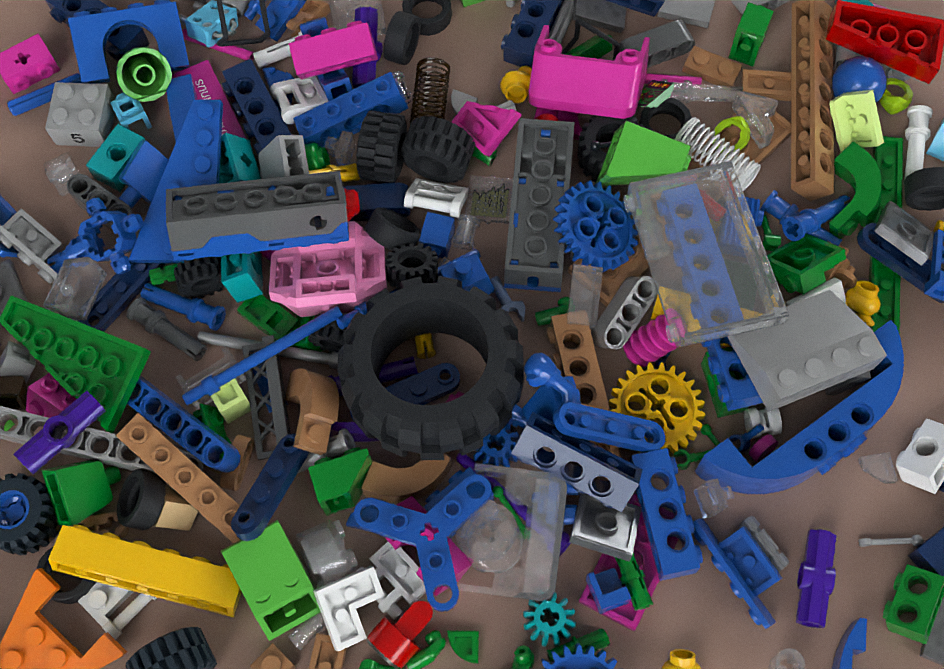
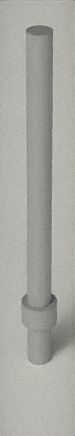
[197,331,338,369]

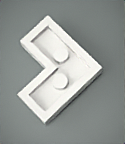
[313,566,384,651]

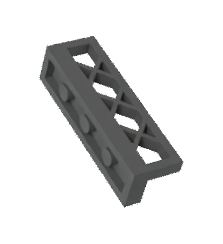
[242,335,291,460]

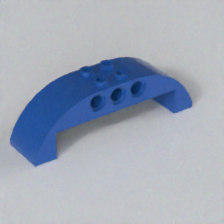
[695,320,904,494]

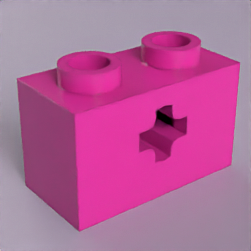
[0,33,60,94]

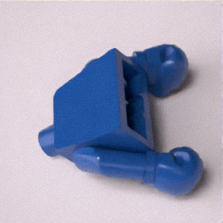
[507,353,582,428]

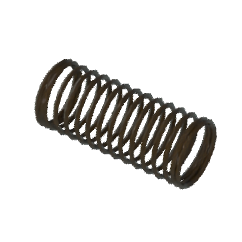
[409,57,450,127]

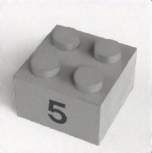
[45,82,115,147]

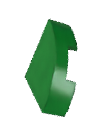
[447,630,479,664]

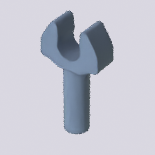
[490,276,525,322]

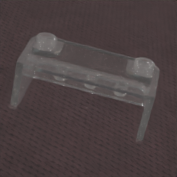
[458,463,567,601]

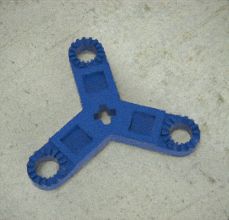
[354,474,491,612]

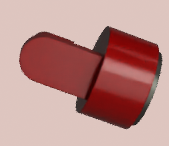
[367,600,433,669]

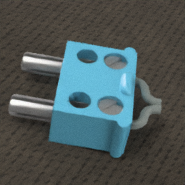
[179,0,239,48]

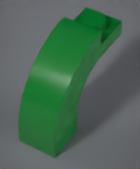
[829,141,882,239]

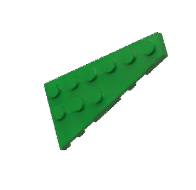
[0,295,151,433]

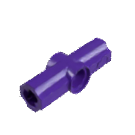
[352,7,383,89]
[14,391,106,474]
[796,529,836,628]

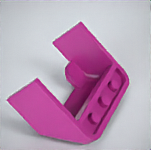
[528,25,650,119]

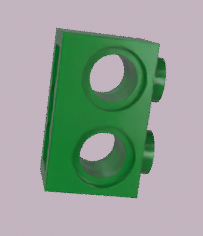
[883,564,944,644]

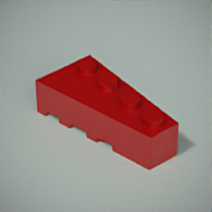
[826,0,944,84]

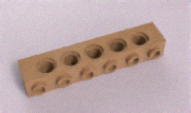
[546,310,622,481]
[116,413,248,544]

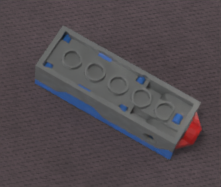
[504,113,575,292]
[166,171,360,261]

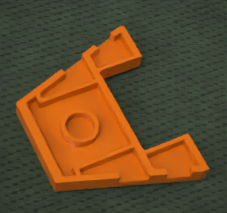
[0,568,127,669]

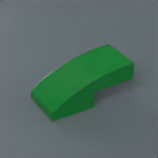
[237,295,298,340]

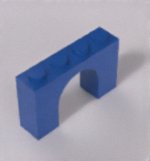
[68,0,190,84]

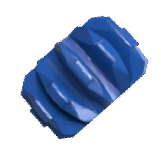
[473,424,519,473]

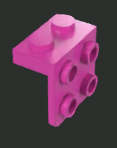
[26,373,76,418]

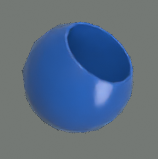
[832,56,887,103]

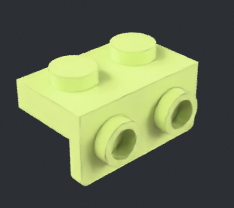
[829,90,884,153]

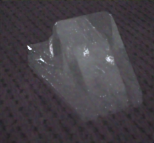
[732,91,779,149]
[44,152,80,196]

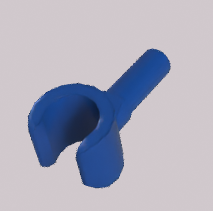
[729,424,764,452]

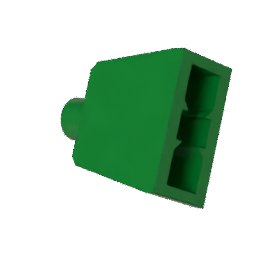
[41,460,121,526]

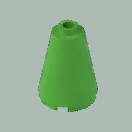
[116,47,172,102]

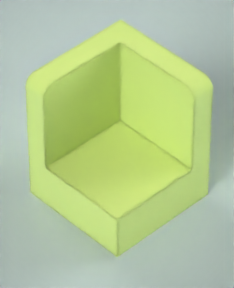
[211,379,251,424]

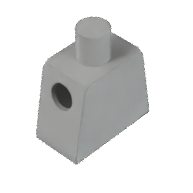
[258,135,309,179]

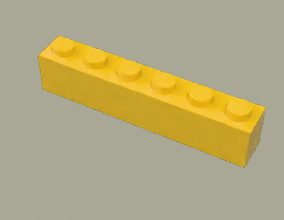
[48,525,242,618]

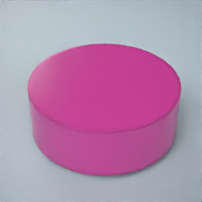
[749,434,778,463]

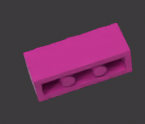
[289,21,378,80]

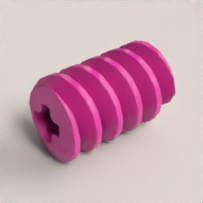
[623,309,688,367]

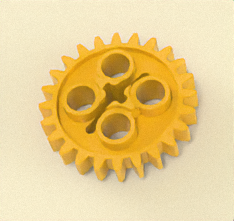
[608,362,705,454]

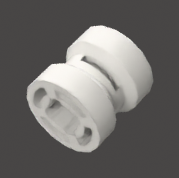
[744,407,782,438]

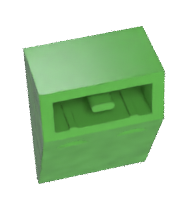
[221,520,321,641]

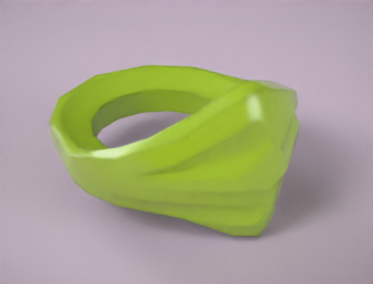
[879,78,913,115]
[712,116,750,155]

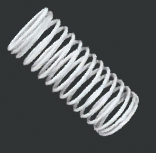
[675,117,761,194]

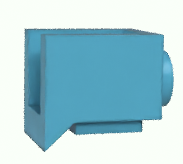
[110,93,152,130]

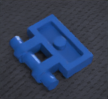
[244,0,307,42]

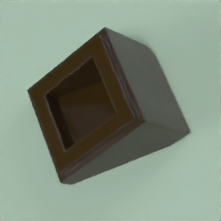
[0,376,27,410]

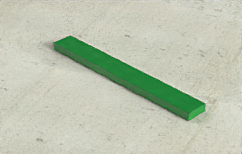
[869,136,903,334]

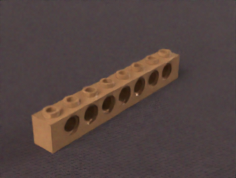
[791,0,834,201]

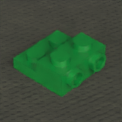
[762,233,846,295]

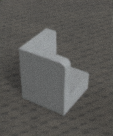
[0,341,36,383]

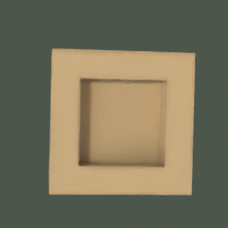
[155,486,198,531]

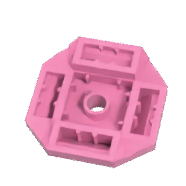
[269,221,387,317]

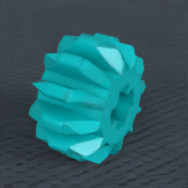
[523,592,576,647]

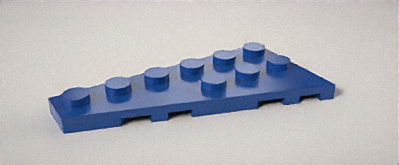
[128,100,223,263]

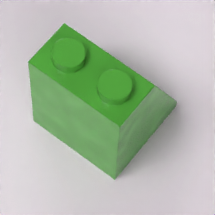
[596,121,691,186]

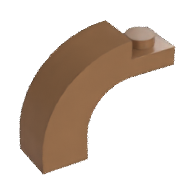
[285,368,339,455]
[361,451,452,503]

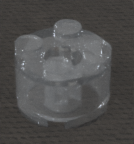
[456,500,524,574]
[295,520,358,589]

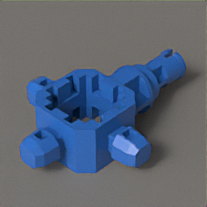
[47,198,144,274]

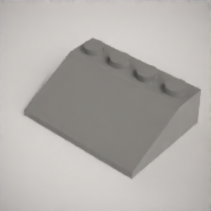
[725,290,887,412]

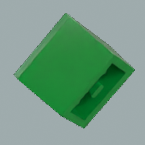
[308,447,372,516]

